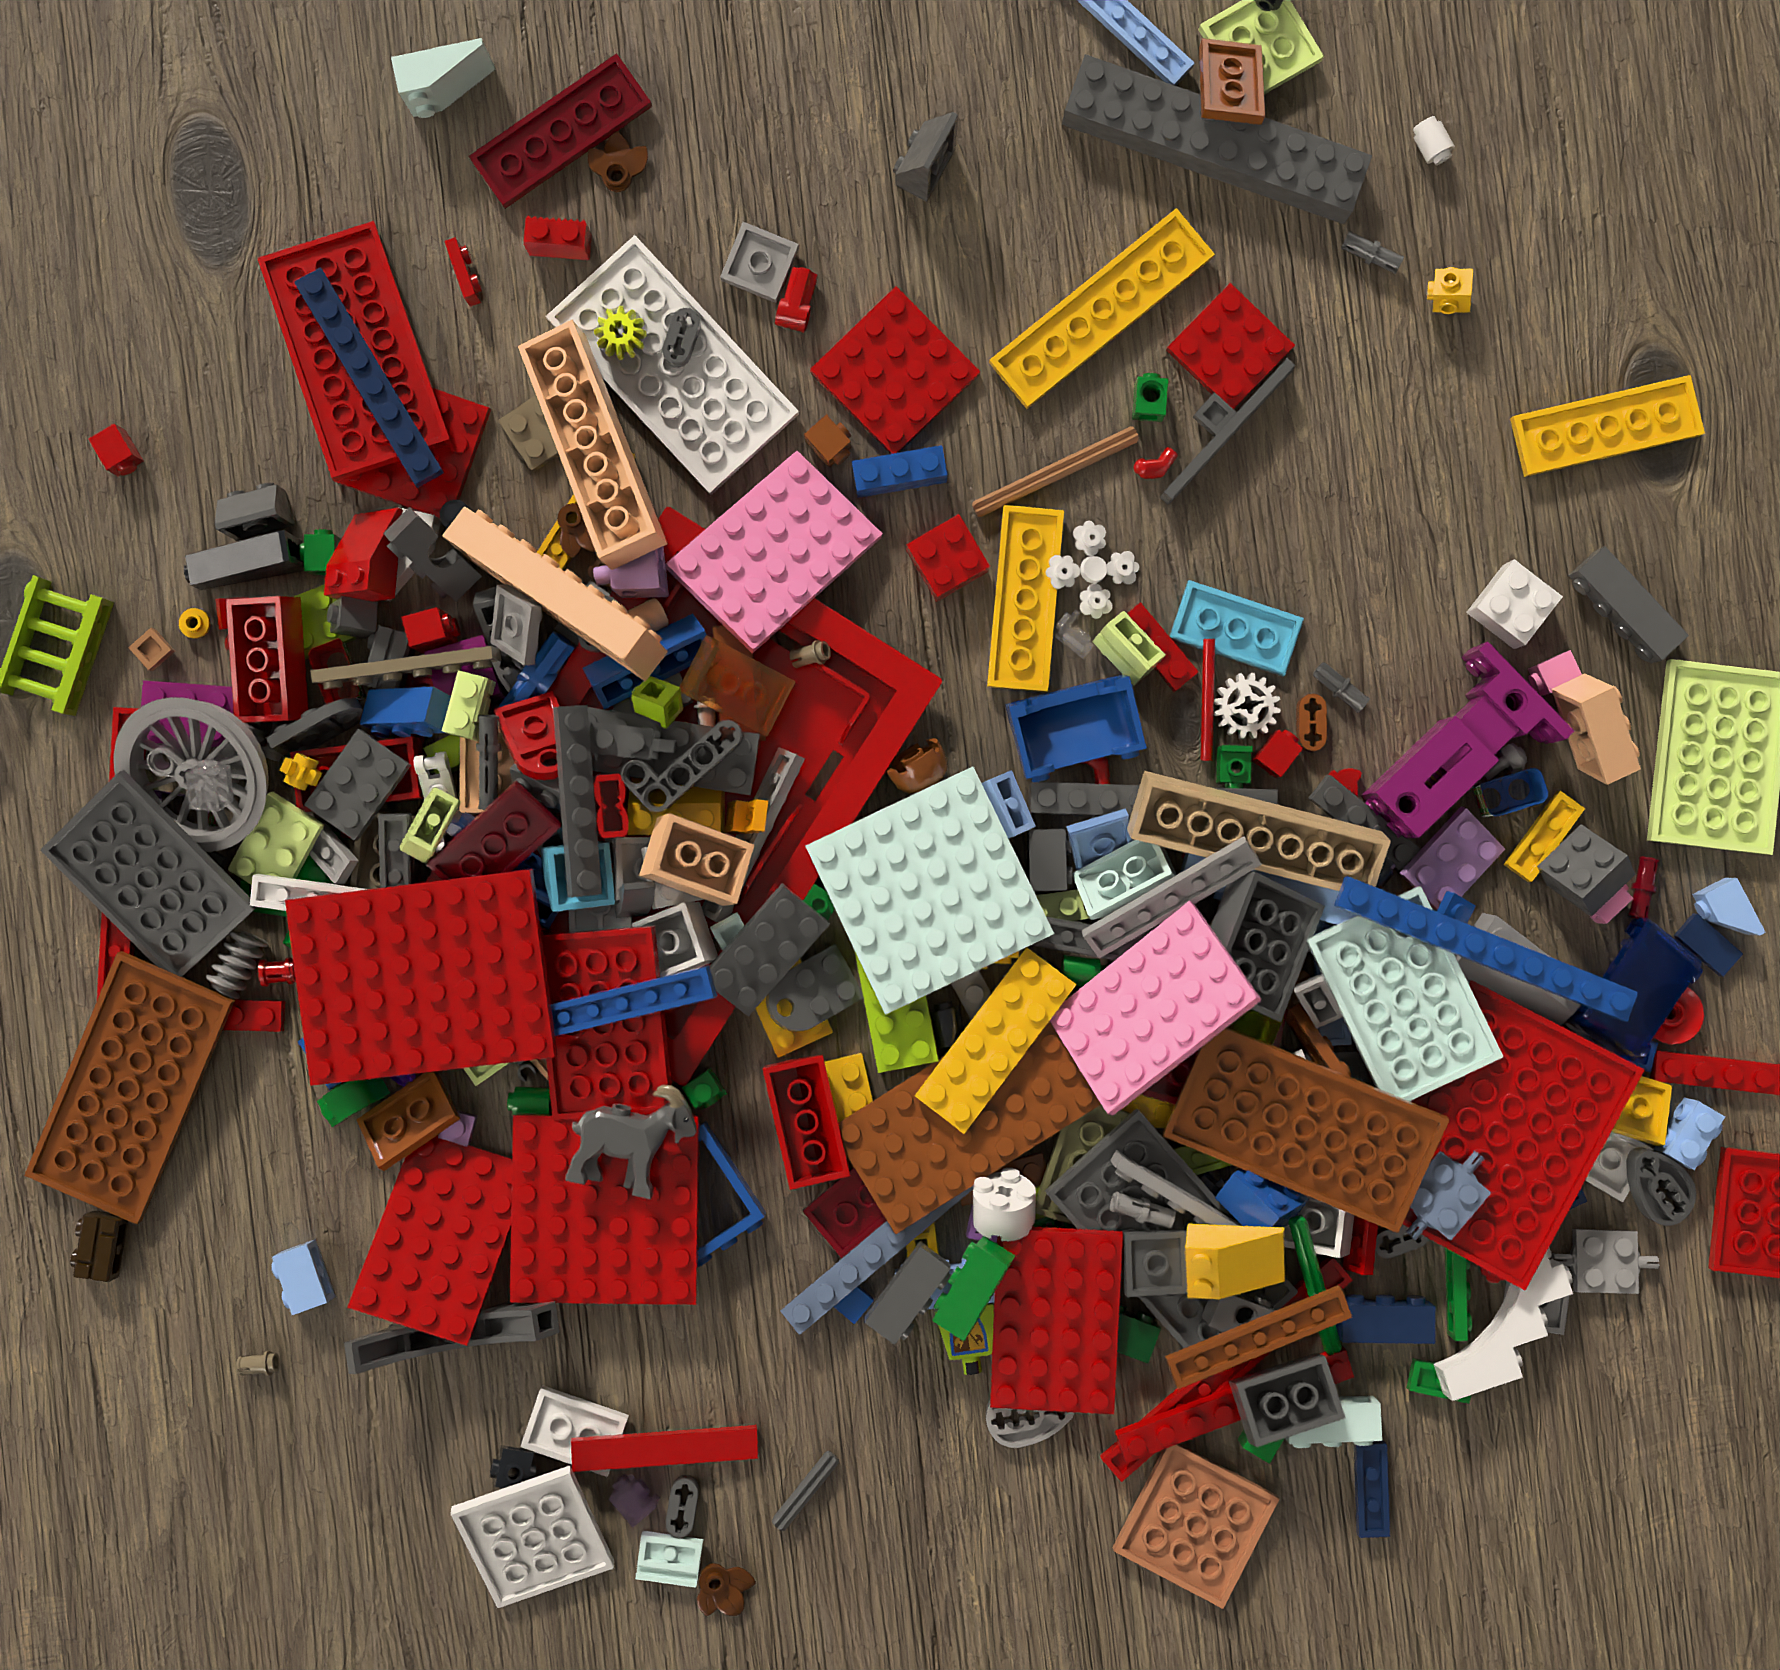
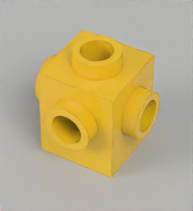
[1427,267,1473,314]

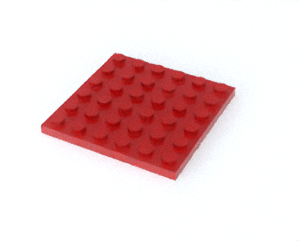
[510,1114,700,1305]

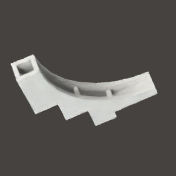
[1434,1248,1573,1401]

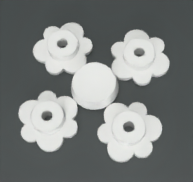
[1045,521,1139,619]

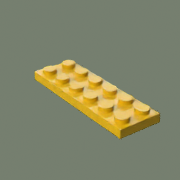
[1510,375,1705,477]
[987,505,1064,693]
[915,947,1076,1134]

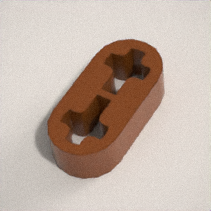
[1296,693,1327,752]

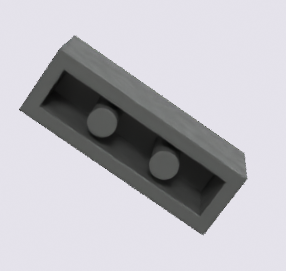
[864,1241,951,1345]

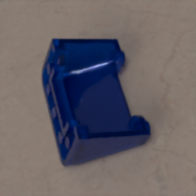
[1567,918,1703,1061]

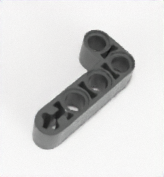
[621,720,744,812]

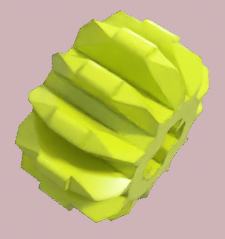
[594,306,647,361]

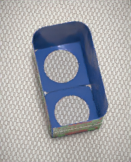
[1473,768,1548,817]

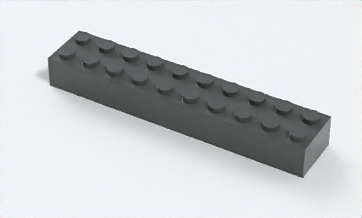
[1062,54,1372,224]

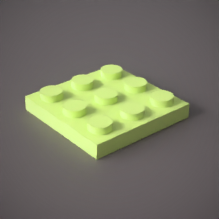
[1198,0,1324,94]

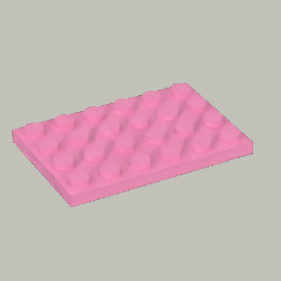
[666,451,883,654]
[1050,901,1261,1116]

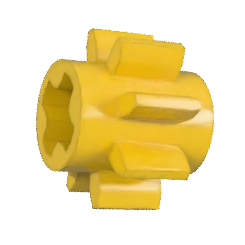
[279,753,322,791]

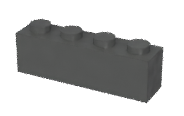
[1568,546,1689,664]

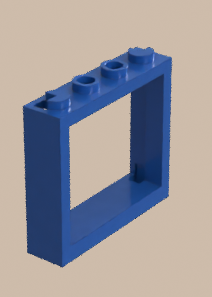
[698,1121,766,1267]

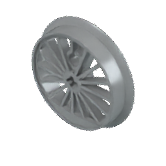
[114,698,269,852]

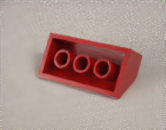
[762,1054,850,1190]

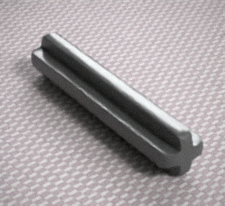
[772,1451,839,1531]

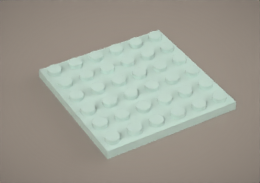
[806,766,1054,1015]

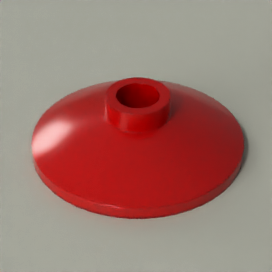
[1641,983,1704,1044]

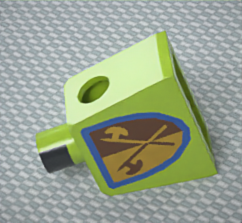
[935,1303,994,1375]

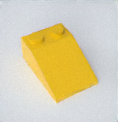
[1185,1224,1285,1299]

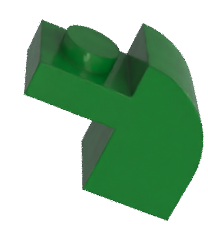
[317,1078,390,1127]

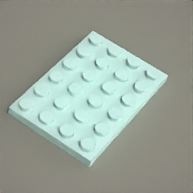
[1307,886,1503,1101]

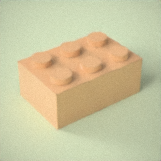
[1552,674,1641,785]
[639,814,754,906]

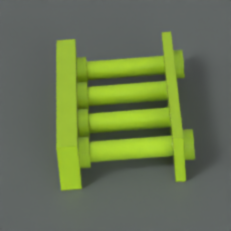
[0,575,114,716]

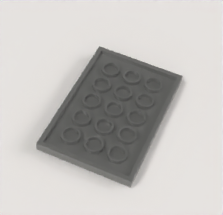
[40,770,257,977]

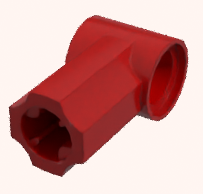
[775,267,818,333]

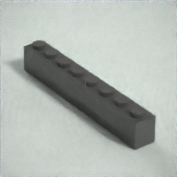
[1028,782,1278,817]

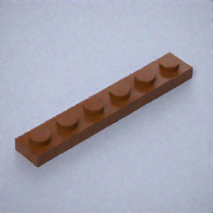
[1165,1285,1352,1389]

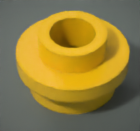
[179,608,211,639]

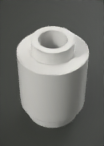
[1413,116,1455,165]

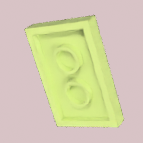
[228,792,325,885]

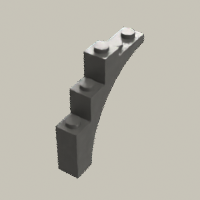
[344,1301,560,1374]

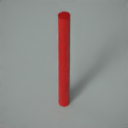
[1200,639,1215,761]

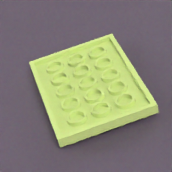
[1647,659,1780,855]

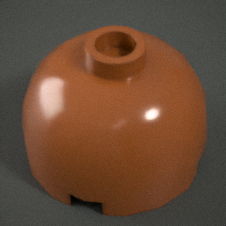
[886,738,948,794]

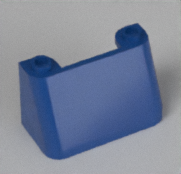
[1005,675,1147,782]

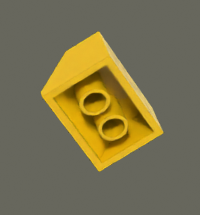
[628,777,725,835]

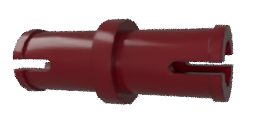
[1628,856,1660,920]

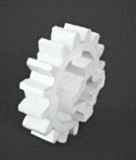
[1214,673,1281,739]

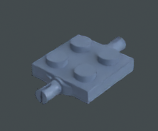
[1406,1150,1491,1241]

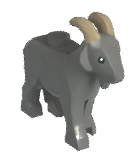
[565,1085,697,1199]

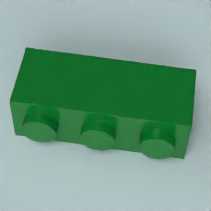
[932,1236,1015,1341]

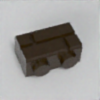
[70,1211,128,1282]

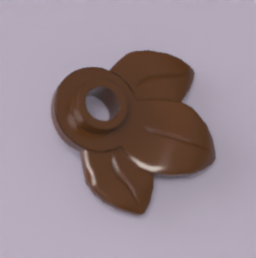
[588,132,648,192]
[557,503,596,558]
[697,1563,756,1616]

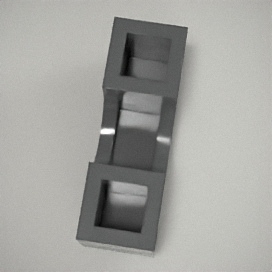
[384,507,482,602]

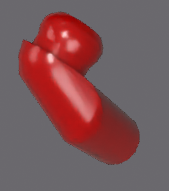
[1081,756,1110,784]

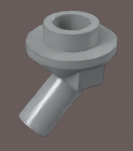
[1484,743,1527,780]

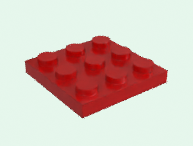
[1166,283,1295,409]

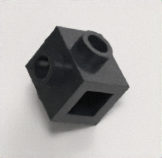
[489,1445,536,1490]

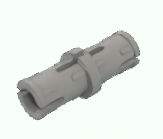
[1110,1191,1176,1229]

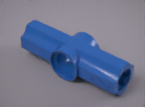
[499,631,575,707]

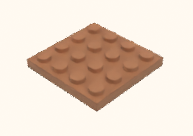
[1112,1444,1280,1609]

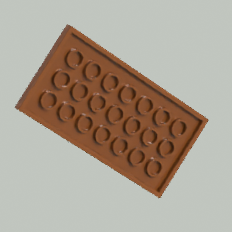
[24,951,235,1224]
[839,1021,1101,1234]
[1163,1027,1449,1233]

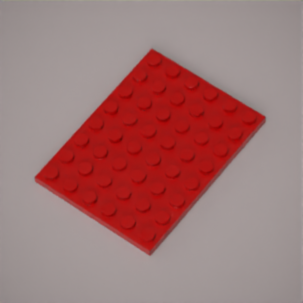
[285,869,558,1086]
[1403,980,1645,1291]

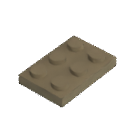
[498,395,559,473]

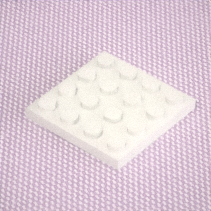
[451,1466,614,1608]

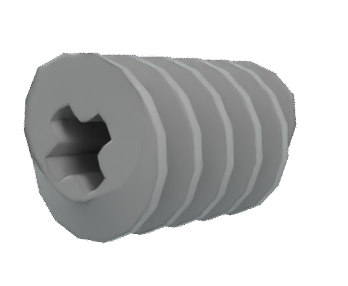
[206,931,269,999]

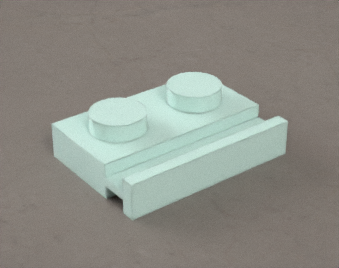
[635,1531,703,1588]

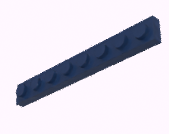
[294,267,444,488]

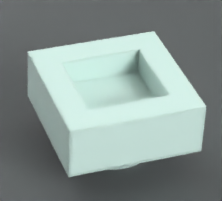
[710,912,745,950]

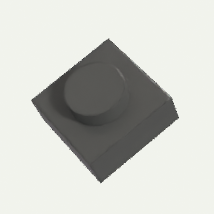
[1193,392,1237,437]

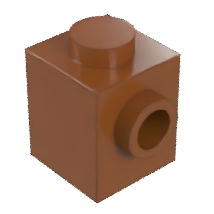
[804,414,851,468]

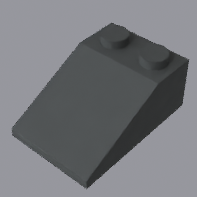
[893,112,958,202]

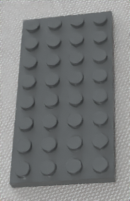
[1045,1108,1298,1348]

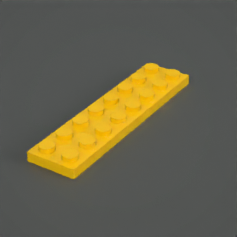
[989,208,1215,409]

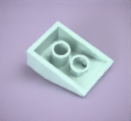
[391,38,495,118]
[1072,840,1177,920]

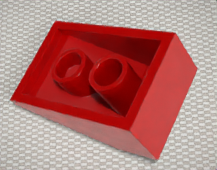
[324,508,403,601]

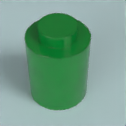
[1060,955,1106,987]
[507,1086,552,1115]

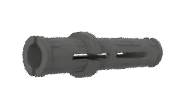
[476,715,501,810]

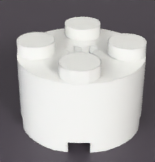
[973,1168,1036,1241]

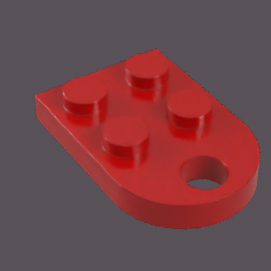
[493,691,560,780]

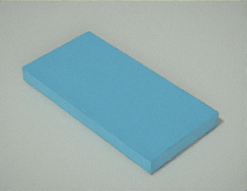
[1169,580,1304,676]

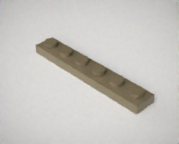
[311,646,502,689]

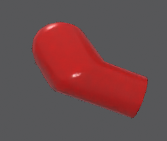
[1134,447,1178,479]

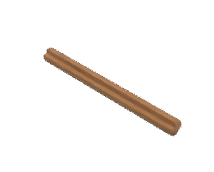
[972,426,1139,517]

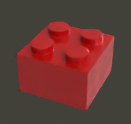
[906,514,990,602]

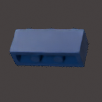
[852,445,947,498]
[360,687,451,738]

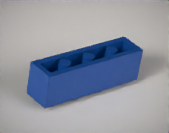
[583,614,715,709]

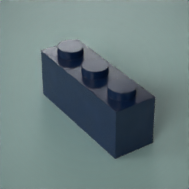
[1336,1294,1436,1344]

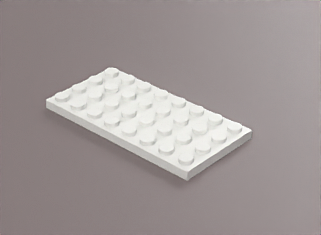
[546,235,799,495]

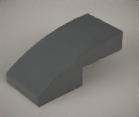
[615,881,655,919]

